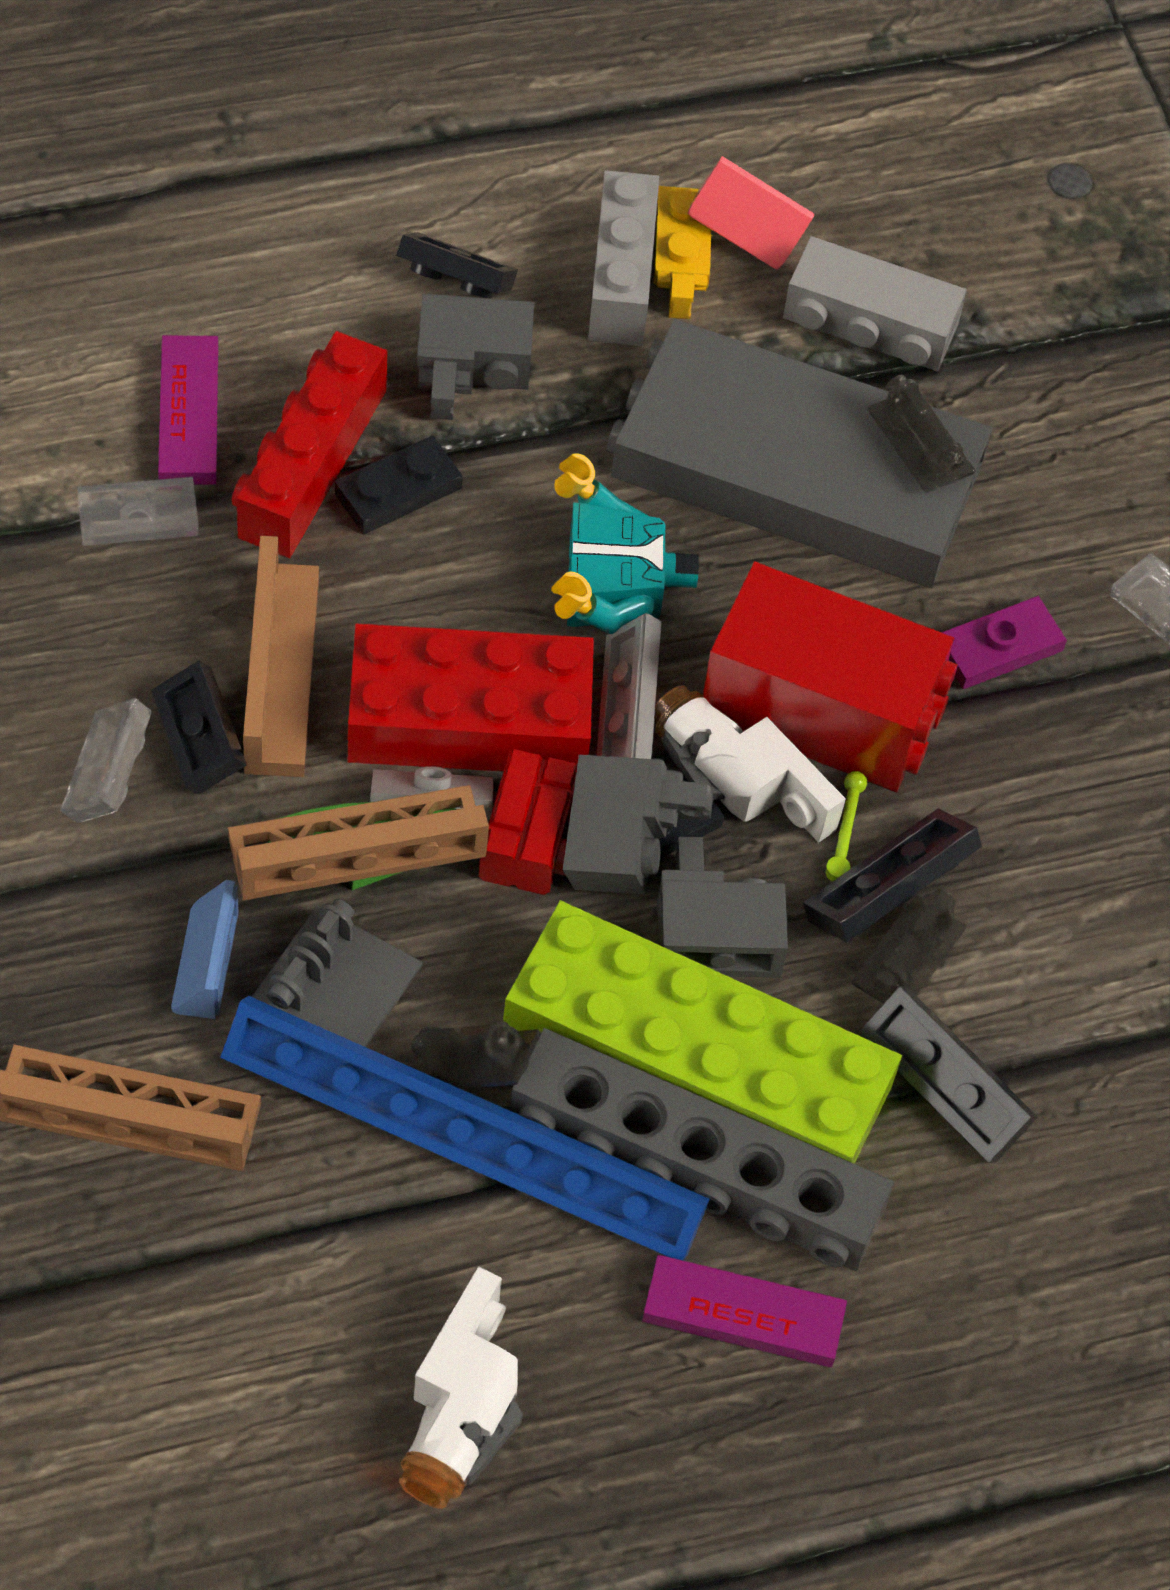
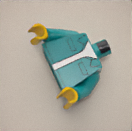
[551,453,699,634]

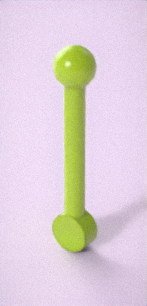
[825,771,867,882]

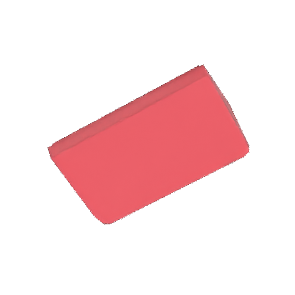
[688,156,815,270]

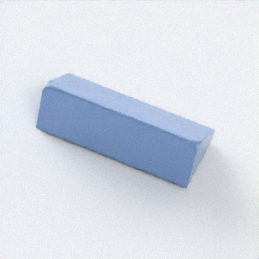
[171,880,239,1019]

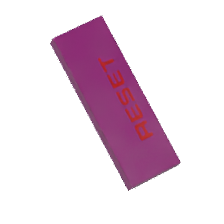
[158,335,219,485]
[642,1255,847,1368]

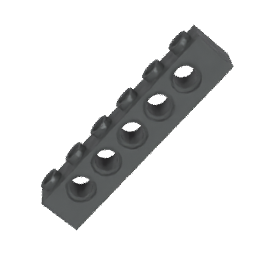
[509,1028,895,1271]

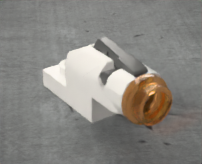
[654,685,846,843]
[399,1266,523,1509]

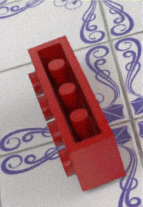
[232,331,388,559]

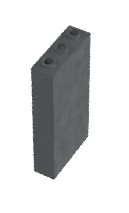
[606,318,993,588]

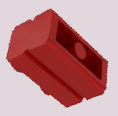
[479,749,577,895]

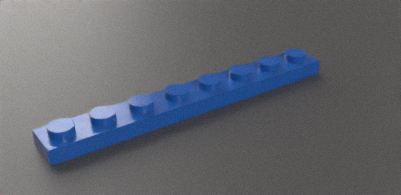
[220,996,710,1261]

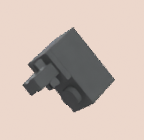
[416,294,534,420]
[563,755,713,895]
[657,837,788,978]

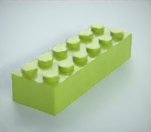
[502,900,902,1164]

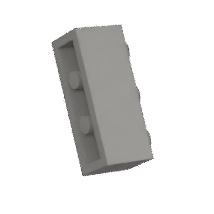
[588,170,659,346]
[783,236,967,371]

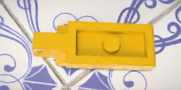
[654,186,711,319]

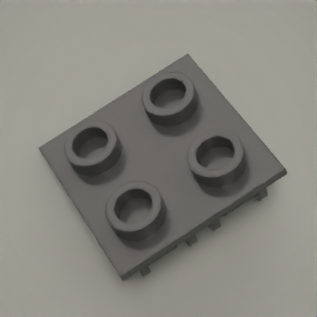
[252,899,423,1047]

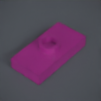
[942,596,1067,690]

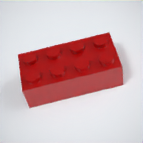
[347,623,594,772]

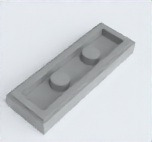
[596,613,661,759]

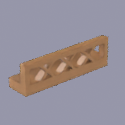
[243,536,319,777]
[228,785,489,900]
[0,1045,261,1171]

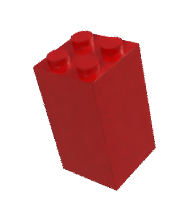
[702,561,958,793]

